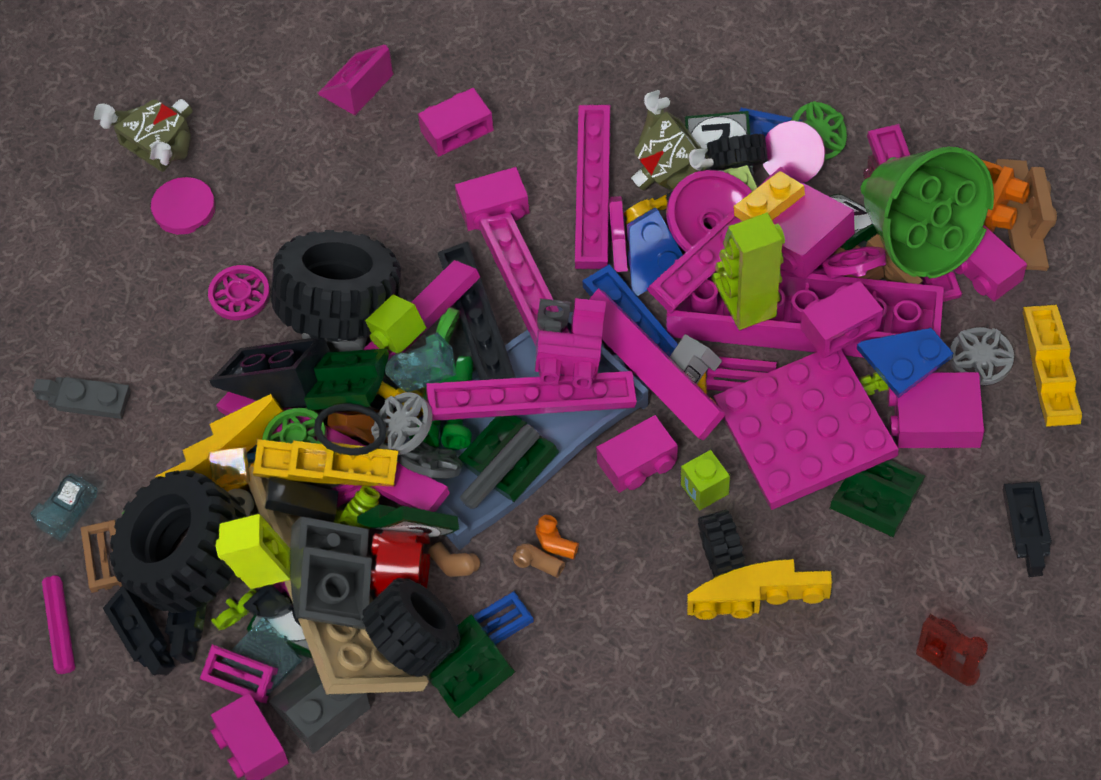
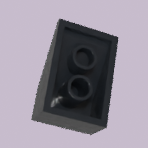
[209,338,330,408]

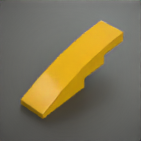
[1023,305,1082,426]
[155,394,284,479]
[253,439,398,487]

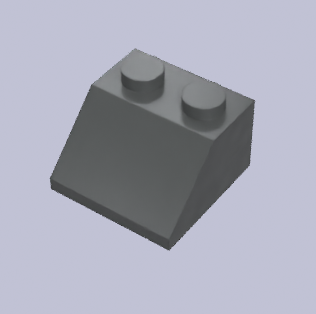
[268,665,371,754]

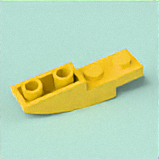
[687,559,832,620]

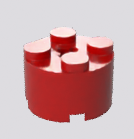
[370,530,430,597]

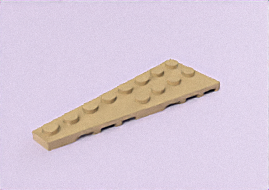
[246,466,429,694]

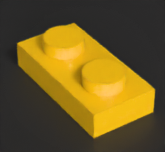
[733,171,805,221]

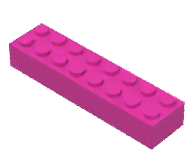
[667,259,944,358]

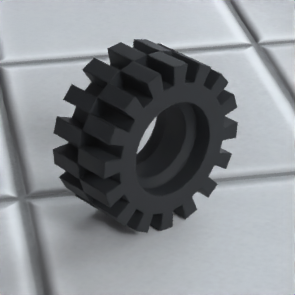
[707,134,768,171]
[698,510,745,578]

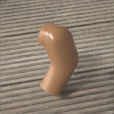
[428,542,480,577]
[513,543,565,578]

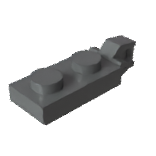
[32,377,131,419]

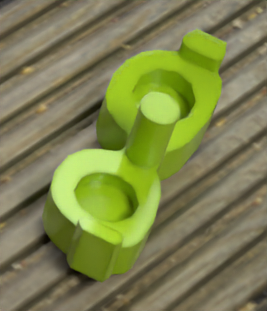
[211,589,257,630]

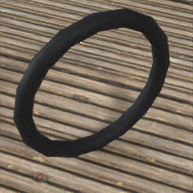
[314,403,387,456]

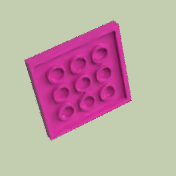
[714,349,899,510]

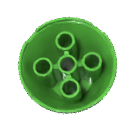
[861,147,994,279]

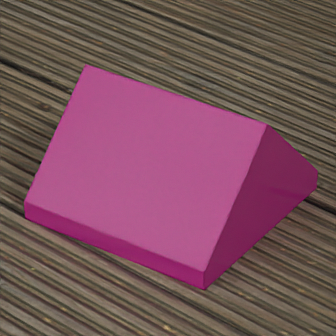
[318,44,393,115]

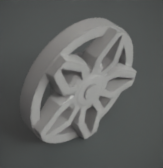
[950,327,1014,385]
[371,392,432,455]

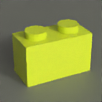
[216,514,290,589]

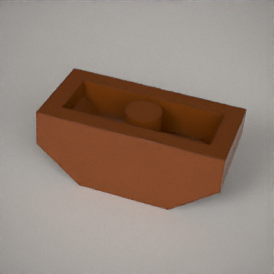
[328,409,397,444]

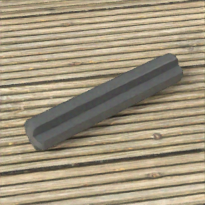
[460,424,540,509]

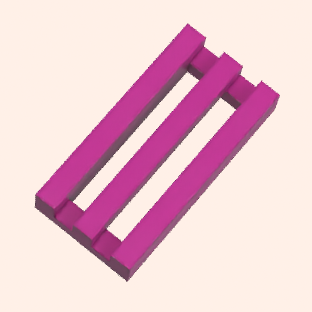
[706,357,777,391]
[200,645,278,703]

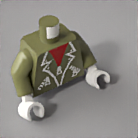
[631,90,714,191]
[93,99,193,173]

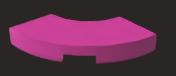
[609,196,628,272]

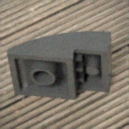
[290,517,372,630]

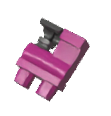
[535,298,606,389]

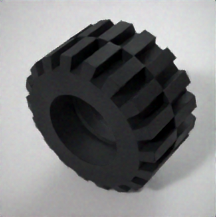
[362,578,460,677]

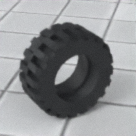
[271,230,401,342]
[110,470,247,613]

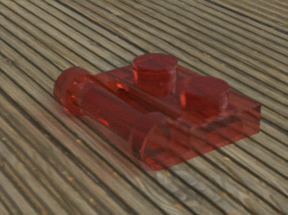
[916,614,988,686]

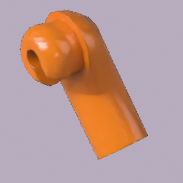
[535,515,579,560]

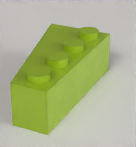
[712,212,785,330]

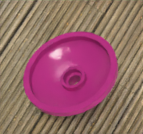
[666,170,752,252]

